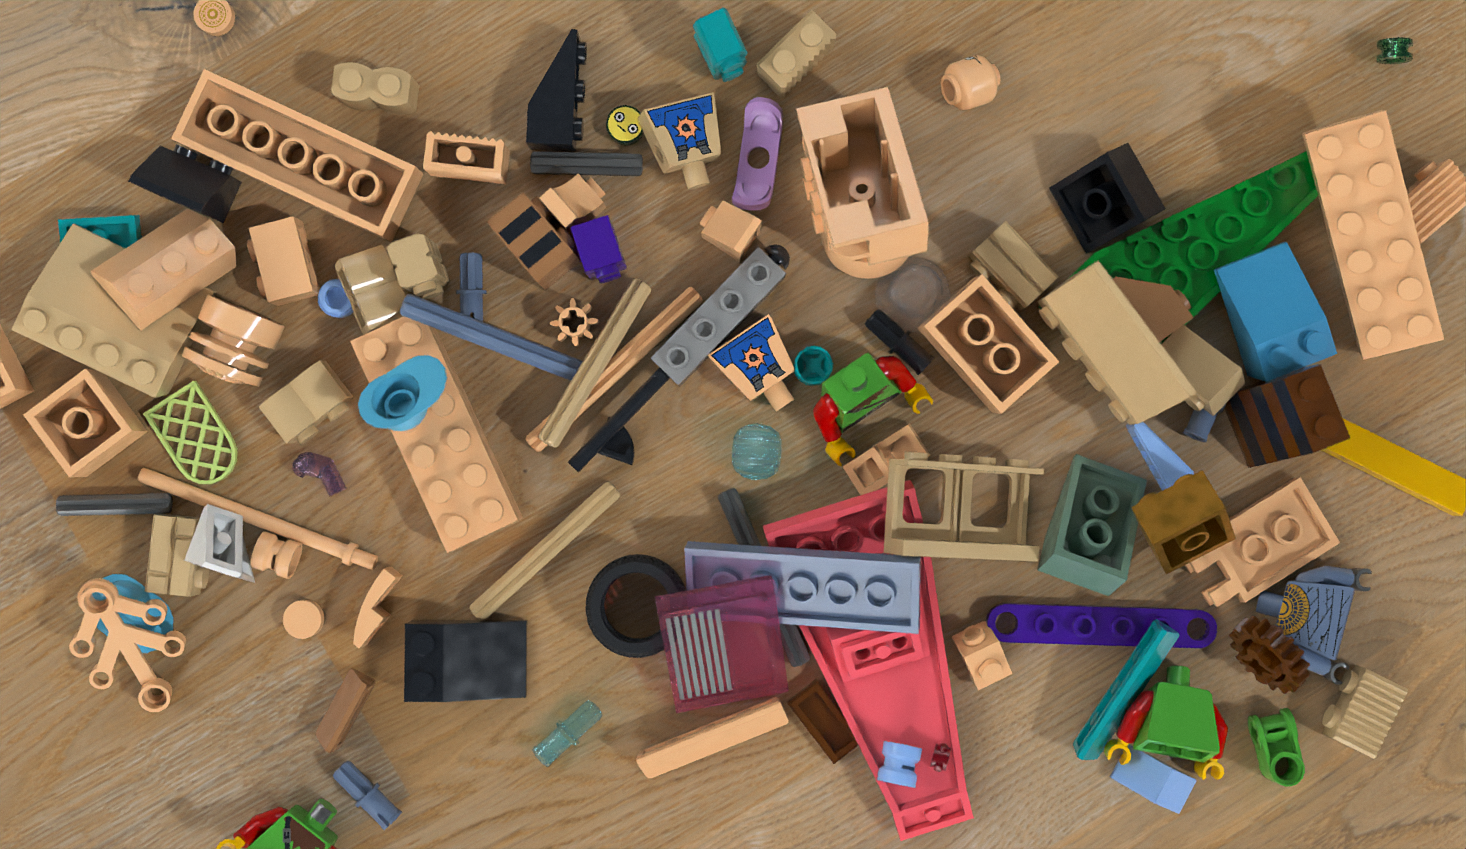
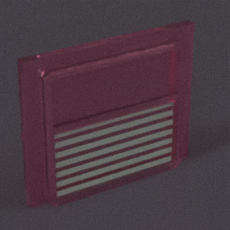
[655,575,789,713]

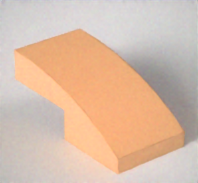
[842,423,930,495]
[353,566,403,649]

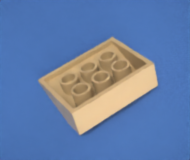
[11,224,216,398]
[1038,261,1197,425]

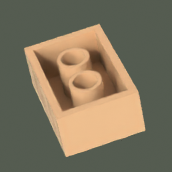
[917,274,1059,414]

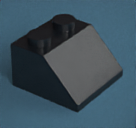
[1049,143,1166,254]
[128,145,242,223]

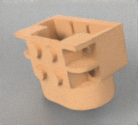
[796,87,929,279]

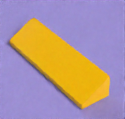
[1321,418,1466,516]

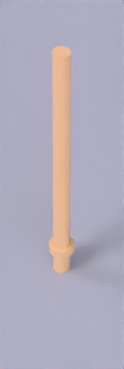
[138,467,378,570]

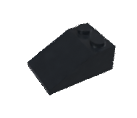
[404,620,527,702]

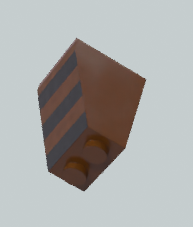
[1225,364,1350,468]

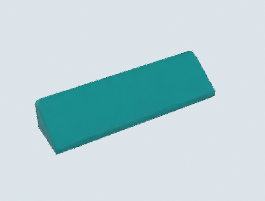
[1073,619,1179,760]

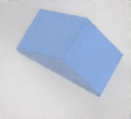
[1110,744,1197,814]

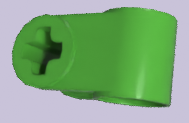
[1247,708,1305,786]

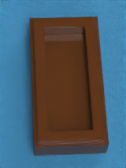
[787,679,858,764]

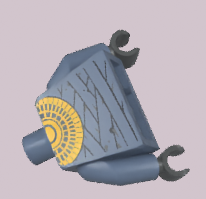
[1256,565,1372,685]

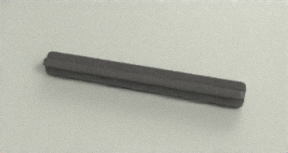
[718,488,810,667]

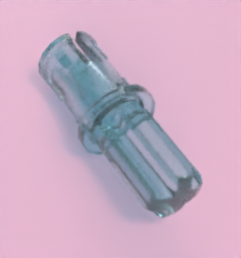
[532,700,602,767]

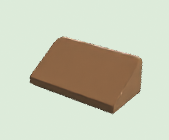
[316,668,376,753]

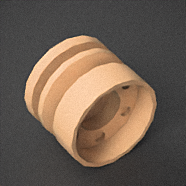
[182,294,285,387]

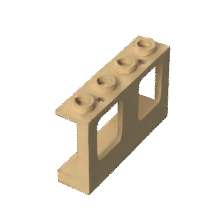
[884,452,1044,562]

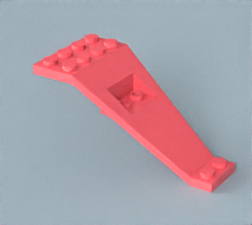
[763,480,974,841]

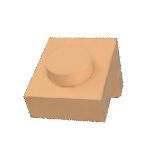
[952,621,1012,690]

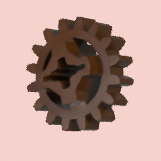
[1229,616,1310,694]

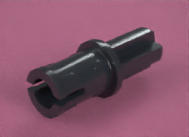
[865,309,934,375]

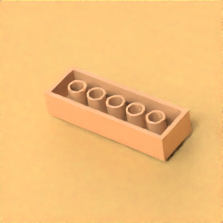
[171,69,424,243]
[1302,110,1444,360]
[350,316,523,553]

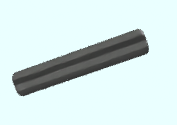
[530,152,643,176]
[56,493,173,516]

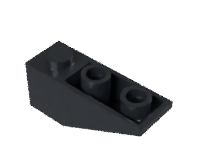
[526,29,587,151]

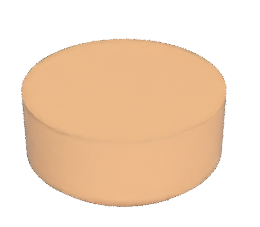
[283,600,324,639]

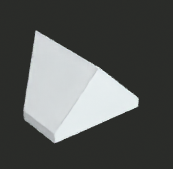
[184,504,255,583]

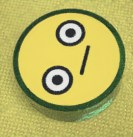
[606,105,644,145]

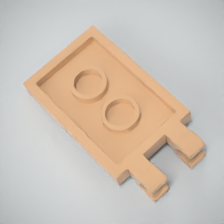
[1185,477,1340,607]

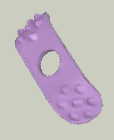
[732,97,783,210]

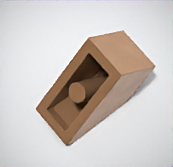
[1112,277,1194,342]

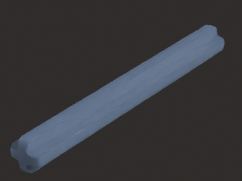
[400,294,583,381]

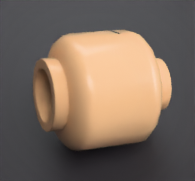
[941,55,1000,111]

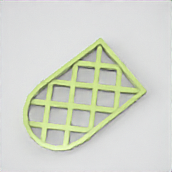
[143,380,237,484]

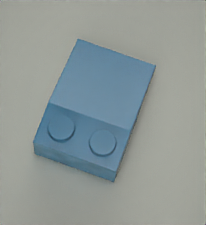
[1214,242,1337,382]

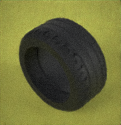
[585,554,688,658]

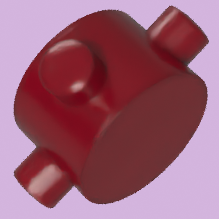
[930,743,951,772]

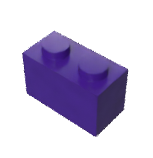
[570,215,627,283]

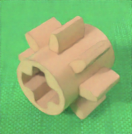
[550,298,599,347]

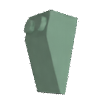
[1037,454,1147,596]

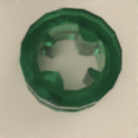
[1377,37,1413,64]

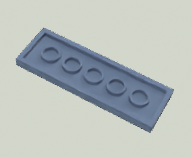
[684,541,921,634]

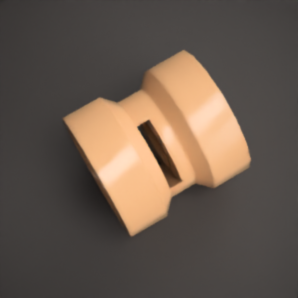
[251,531,303,579]

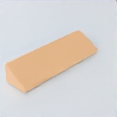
[636,696,789,778]

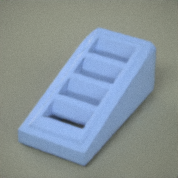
[1126,422,1194,491]

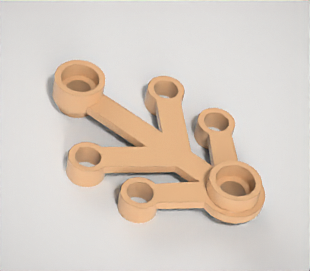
[69,578,186,712]

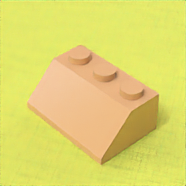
[91,208,236,331]

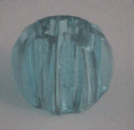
[732,423,782,480]

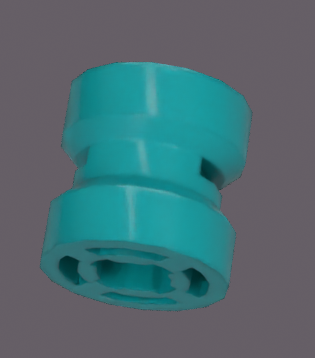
[793,346,833,386]

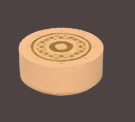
[194,0,235,36]

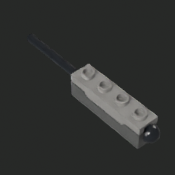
[568,244,790,472]

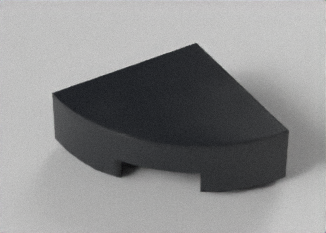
[598,417,635,465]

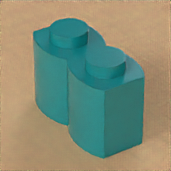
[693,8,748,82]

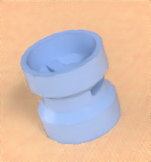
[877,741,922,788]

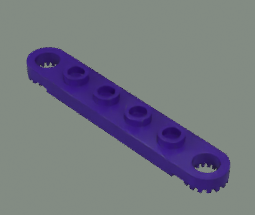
[986,603,1217,648]

